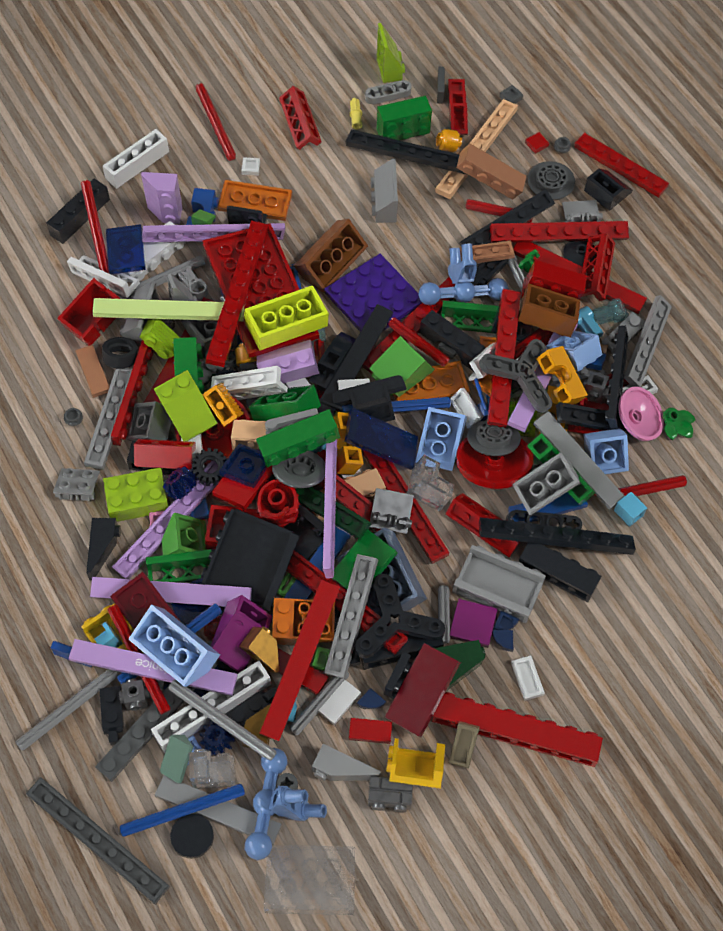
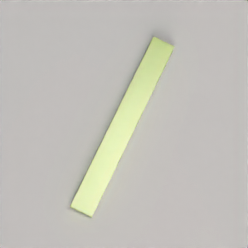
[93,298,244,321]

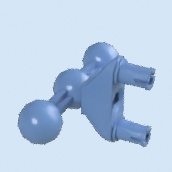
[418,244,509,305]
[245,748,327,860]

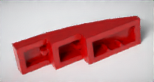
[448,79,468,135]

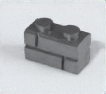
[368,776,413,813]

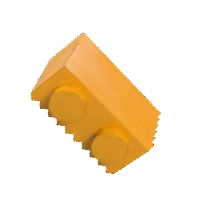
[202,383,243,426]

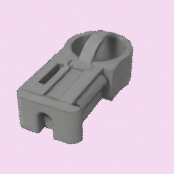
[178,267,208,300]

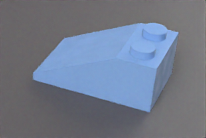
[415,407,467,471]

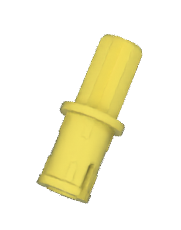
[349,98,363,130]

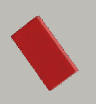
[349,718,392,744]

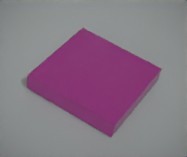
[450,599,498,648]

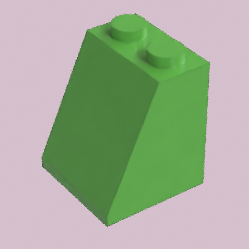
[369,336,435,397]

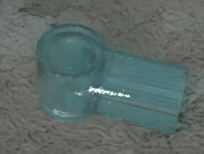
[592,298,629,325]

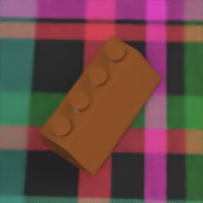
[293,219,368,292]

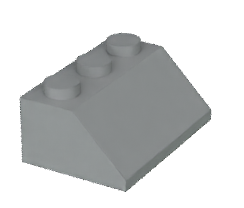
[371,159,398,223]
[120,282,159,346]
[512,452,580,515]

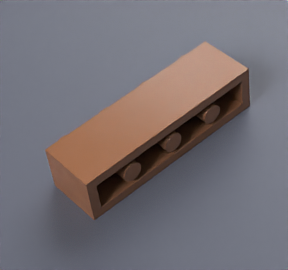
[456,144,526,200]

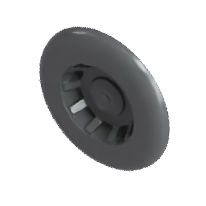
[528,161,575,200]
[467,420,521,456]
[272,451,326,488]

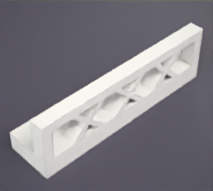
[67,255,140,298]
[211,366,288,400]

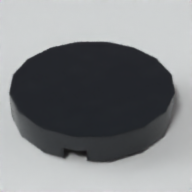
[170,813,214,859]

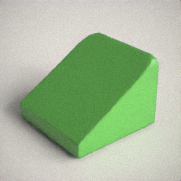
[191,209,216,225]

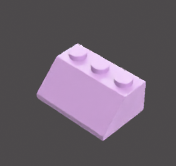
[141,172,182,224]
[257,340,319,384]

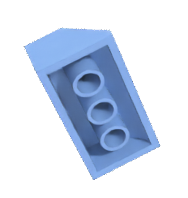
[129,605,220,687]

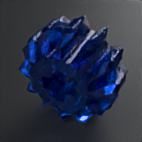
[163,467,197,500]
[199,720,236,756]

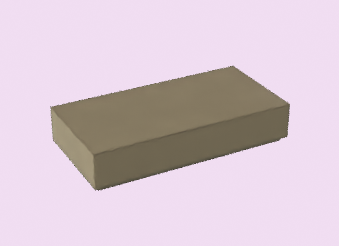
[448,721,479,769]

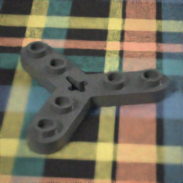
[479,339,552,413]

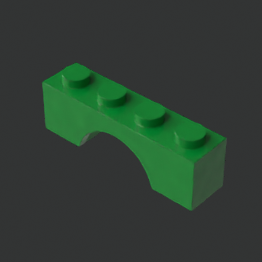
[527,433,596,505]

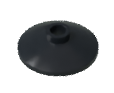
[563,241,597,267]

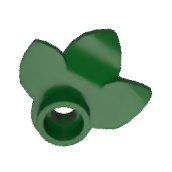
[663,408,696,440]

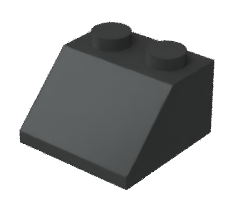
[126,401,172,441]

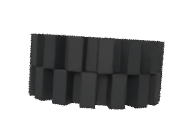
[192,448,228,486]

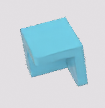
[614,492,647,527]
[94,622,123,648]

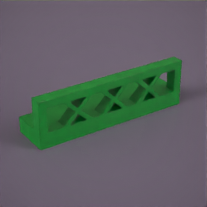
[441,300,499,333]
[146,549,212,583]

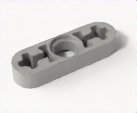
[365,80,412,104]

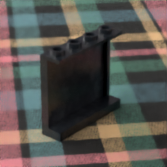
[201,508,301,611]

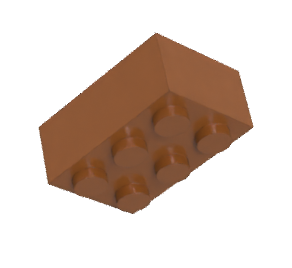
[518,283,580,338]

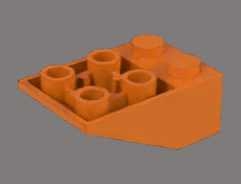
[272,598,335,645]

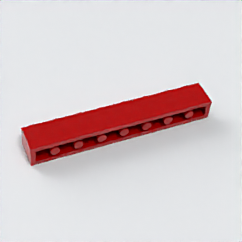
[432,692,603,767]

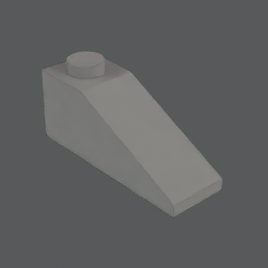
[167,273,197,320]
[312,744,381,781]

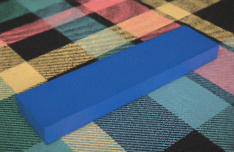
[508,492,588,523]

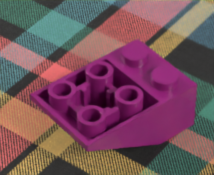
[211,595,273,673]

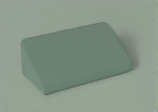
[160,735,193,784]

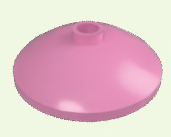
[618,387,664,441]

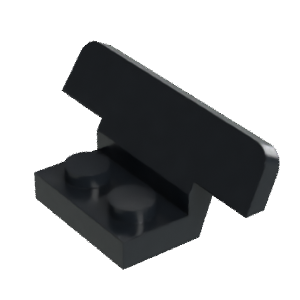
[332,375,407,429]

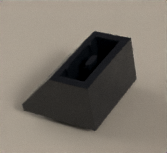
[584,168,633,211]

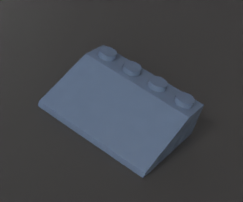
[337,527,427,617]

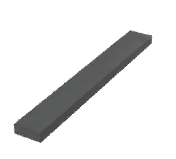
[26,777,170,905]

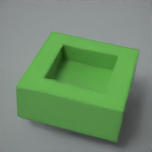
[312,647,330,671]

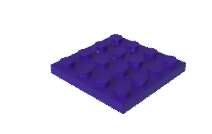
[324,253,422,332]

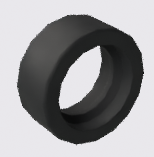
[102,337,137,369]

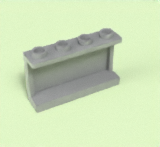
[452,545,546,623]

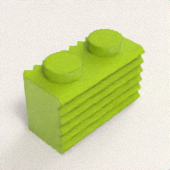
[139,319,180,359]

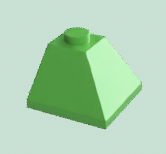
[162,513,207,555]

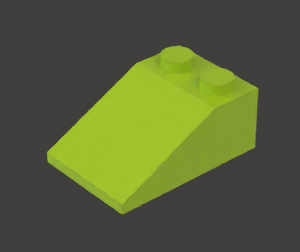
[377,23,405,83]
[154,370,218,441]

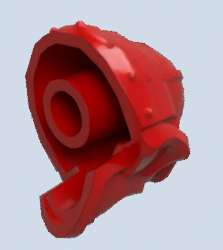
[257,479,300,527]

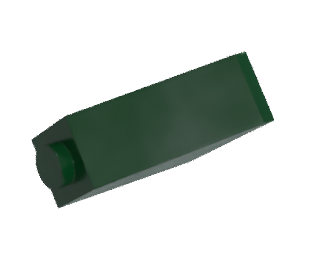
[434,640,486,691]

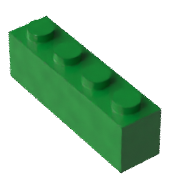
[256,409,341,467]

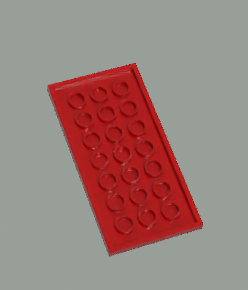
[203,223,319,358]

